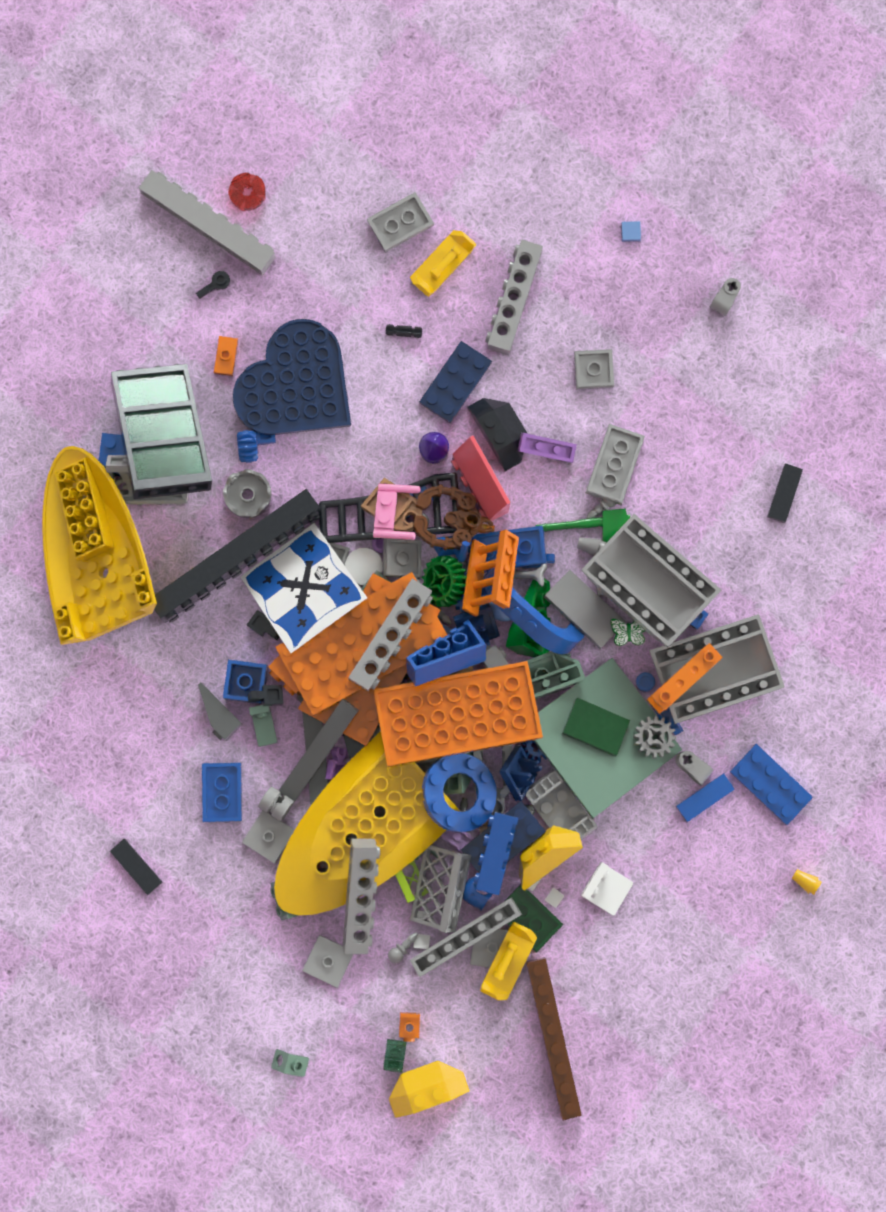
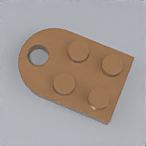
[361,477,423,532]

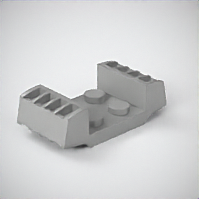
[525,769,598,840]

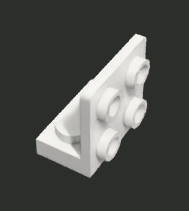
[580,862,633,915]

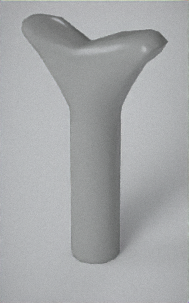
[513,564,547,586]

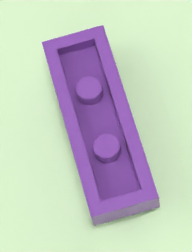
[518,433,577,463]

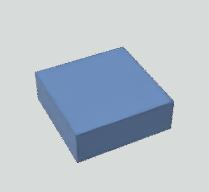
[621,221,641,242]

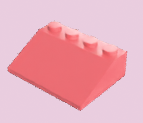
[451,436,511,521]

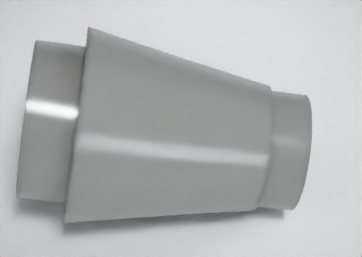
[577,537,607,556]

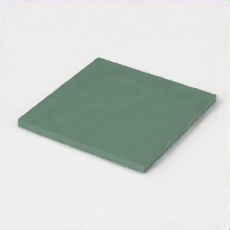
[533,658,683,819]

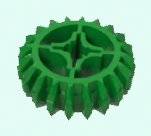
[421,555,467,607]

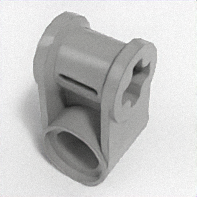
[709,278,741,316]
[676,751,713,785]

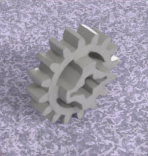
[633,716,676,759]

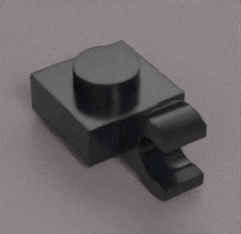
[247,610,280,641]
[248,685,284,706]

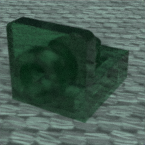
[383,1039,407,1073]

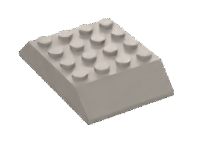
[581,514,721,648]
[649,614,785,724]

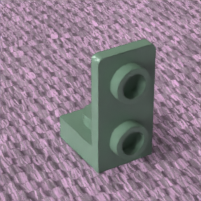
[249,705,277,747]

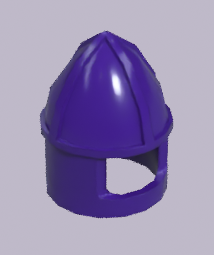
[419,432,449,464]

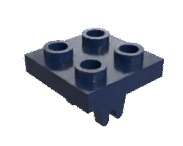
[453,603,500,646]
[499,745,542,801]

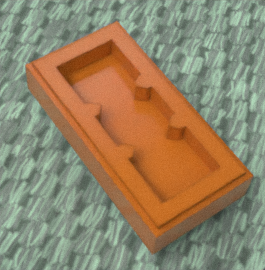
[214,336,238,376]

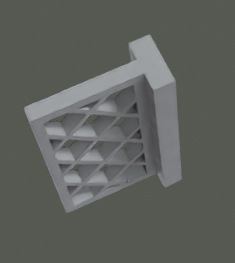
[410,845,471,933]

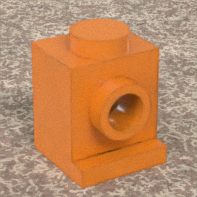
[399,1012,420,1042]

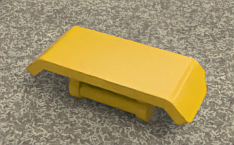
[410,230,476,297]
[480,922,537,1001]

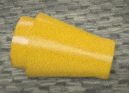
[791,869,822,895]

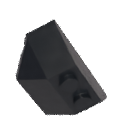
[467,398,528,472]

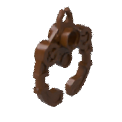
[413,484,494,550]

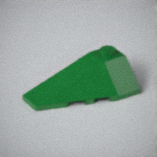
[506,578,551,658]

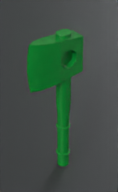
[535,508,630,542]

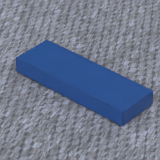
[676,773,735,822]

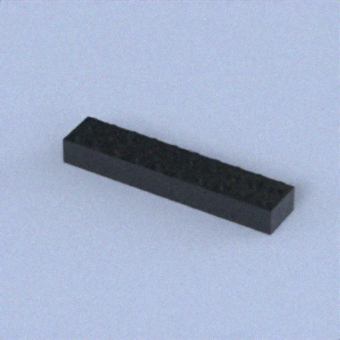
[154,488,321,623]

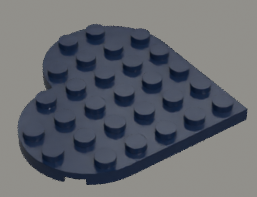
[233,319,351,435]

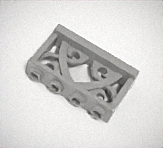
[106,455,188,505]

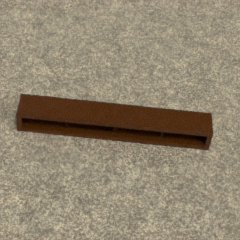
[526,957,582,1120]

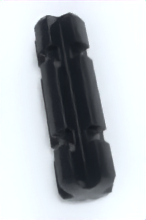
[385,324,423,338]

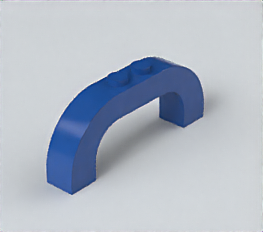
[483,568,585,654]

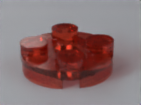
[228,172,266,211]

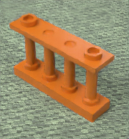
[462,530,519,617]
[646,643,723,714]

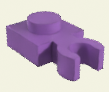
[325,747,347,780]

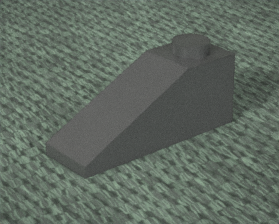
[198,682,243,741]

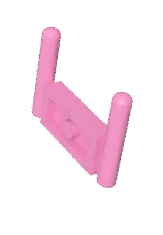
[373,484,421,540]

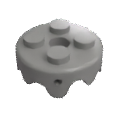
[223,469,272,518]

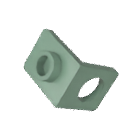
[271,1049,309,1077]

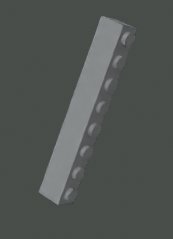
[139,170,276,276]

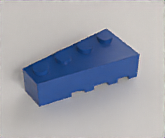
[406,620,486,686]
[473,812,518,895]

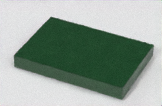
[562,697,630,757]
[504,884,564,953]

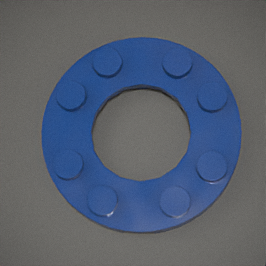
[422,753,497,832]

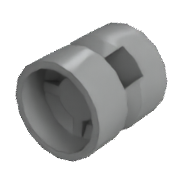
[258,786,294,822]

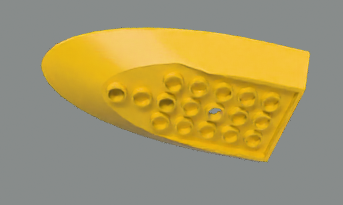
[42,446,157,645]
[274,731,461,916]

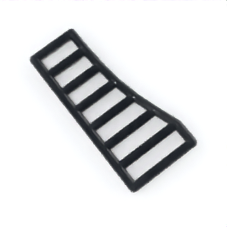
[319,473,459,543]

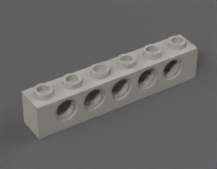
[485,239,543,355]
[348,578,433,692]
[343,839,380,954]
[410,898,522,977]

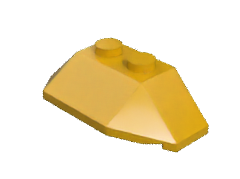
[519,825,583,891]
[389,1060,470,1118]

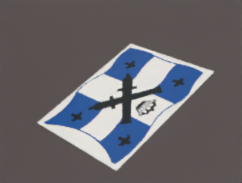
[240,523,367,653]

